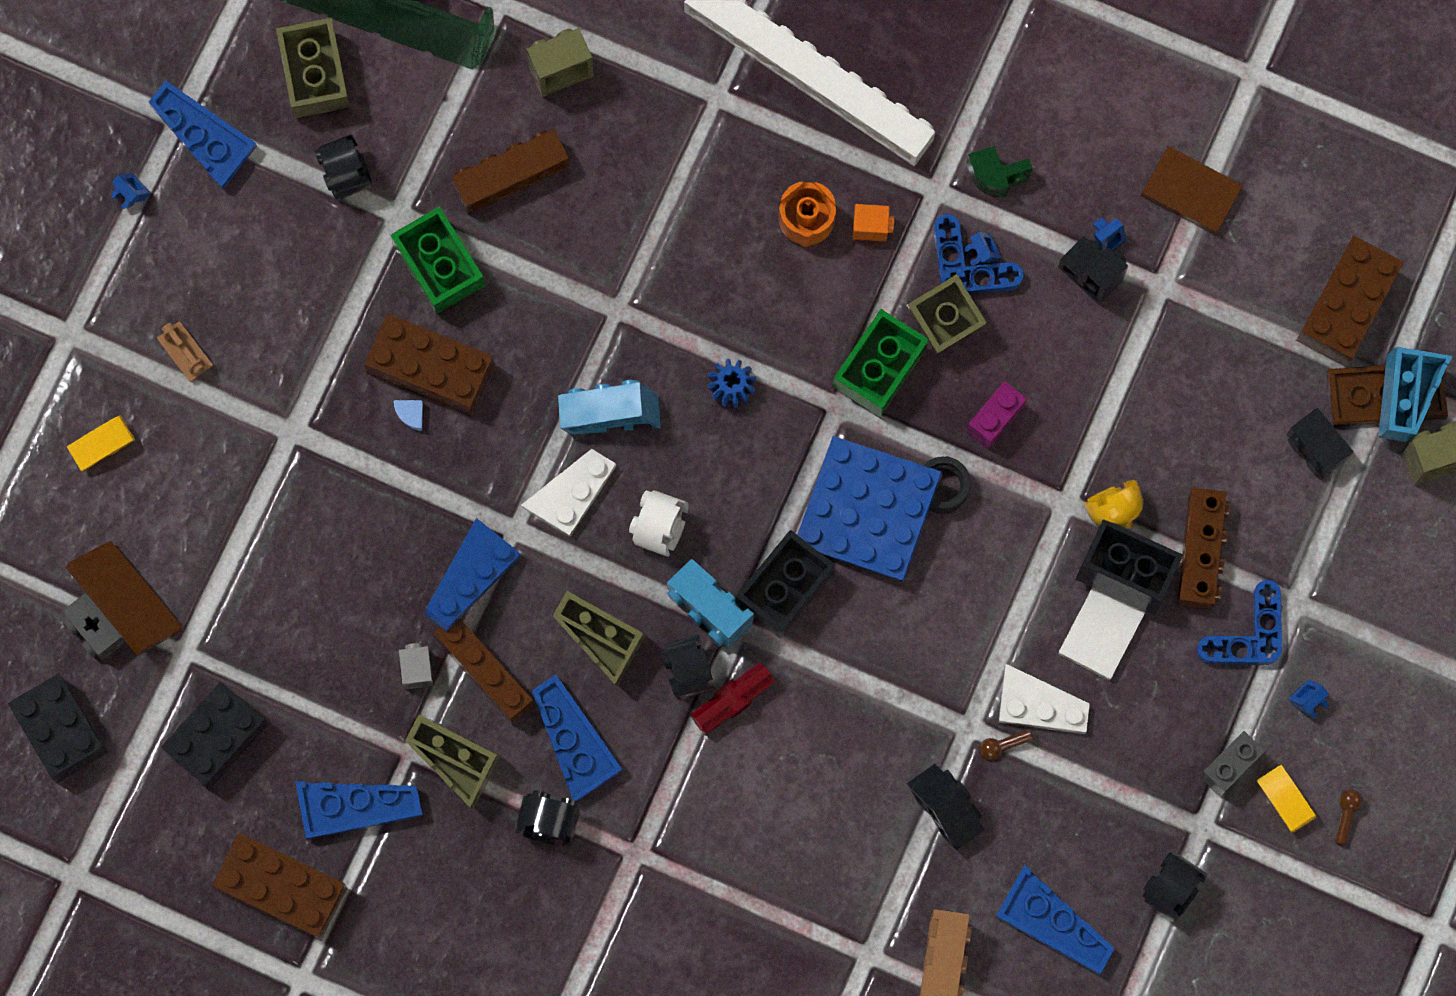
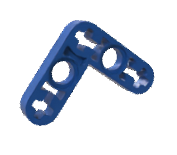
[934,214,1023,295]
[1196,580,1282,665]

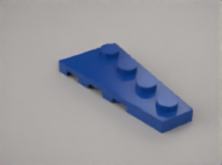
[148,80,257,190]
[424,518,521,632]
[532,674,623,801]
[295,781,423,840]
[996,865,1115,975]

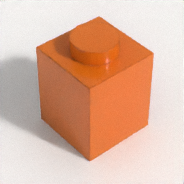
[852,204,894,242]

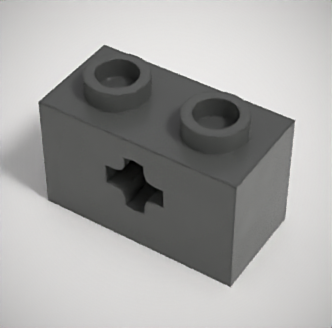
[62,593,126,661]
[1199,731,1265,797]

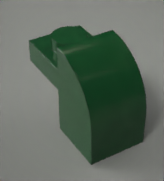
[966,146,1033,197]

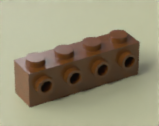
[1176,487,1231,610]

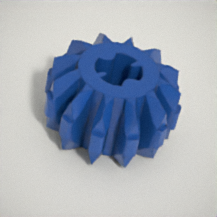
[708,359,756,408]

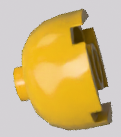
[1083,480,1143,529]

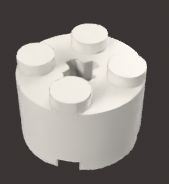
[629,490,688,557]

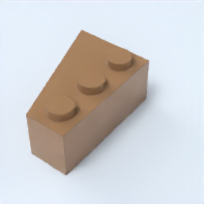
[920,909,972,996]

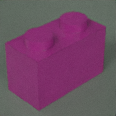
[966,381,1027,450]

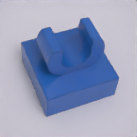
[111,173,151,209]
[1093,217,1127,251]
[964,232,1002,266]
[1288,680,1329,718]

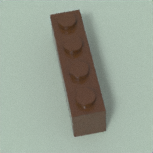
[452,129,570,215]
[434,619,534,725]

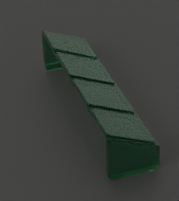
[281,0,495,70]

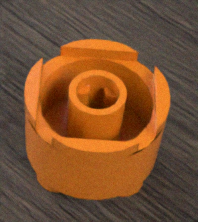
[778,181,836,247]

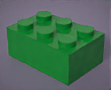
[390,206,485,315]
[832,309,929,418]

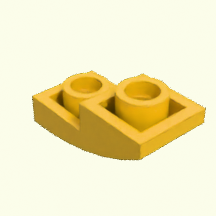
[67,415,135,471]
[1257,765,1317,833]

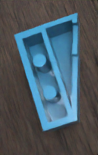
[1378,347,1453,442]
[558,380,661,435]
[667,559,754,649]

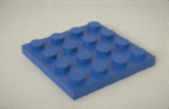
[797,436,942,582]

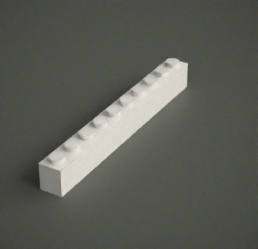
[684,0,935,166]

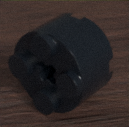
[314,134,373,200]
[660,634,715,700]
[514,790,580,846]
[1142,852,1208,922]

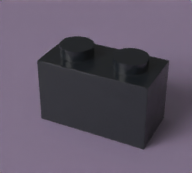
[1286,407,1354,479]

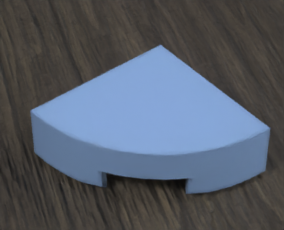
[394,400,423,431]

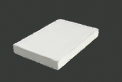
[1058,588,1145,681]

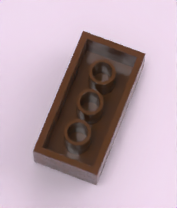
[1296,235,1404,367]
[364,313,495,416]
[212,833,348,941]

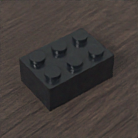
[1075,519,1183,616]
[735,530,836,639]
[8,673,107,783]
[161,681,268,791]

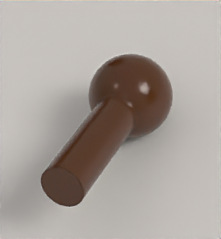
[979,729,1034,761]
[1335,789,1363,845]

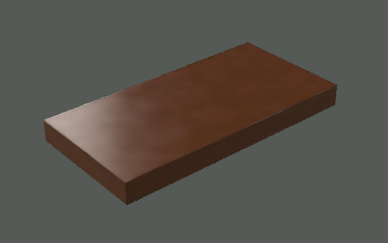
[1326,365,1448,427]
[65,541,183,656]

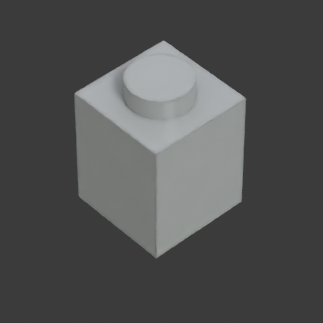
[399,643,434,689]

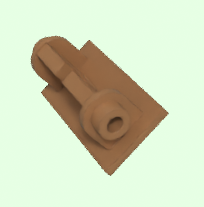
[157,321,213,382]

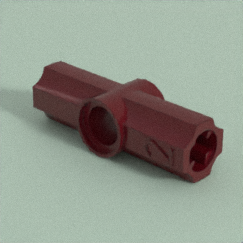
[690,662,775,735]

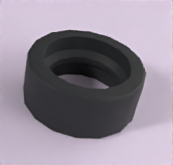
[923,456,971,514]

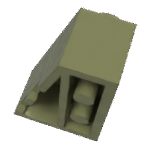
[553,591,646,686]
[405,715,501,808]

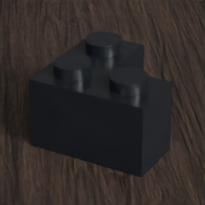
[1058,236,1128,305]
[906,763,984,850]

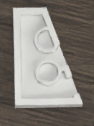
[521,449,616,537]
[998,664,1089,734]

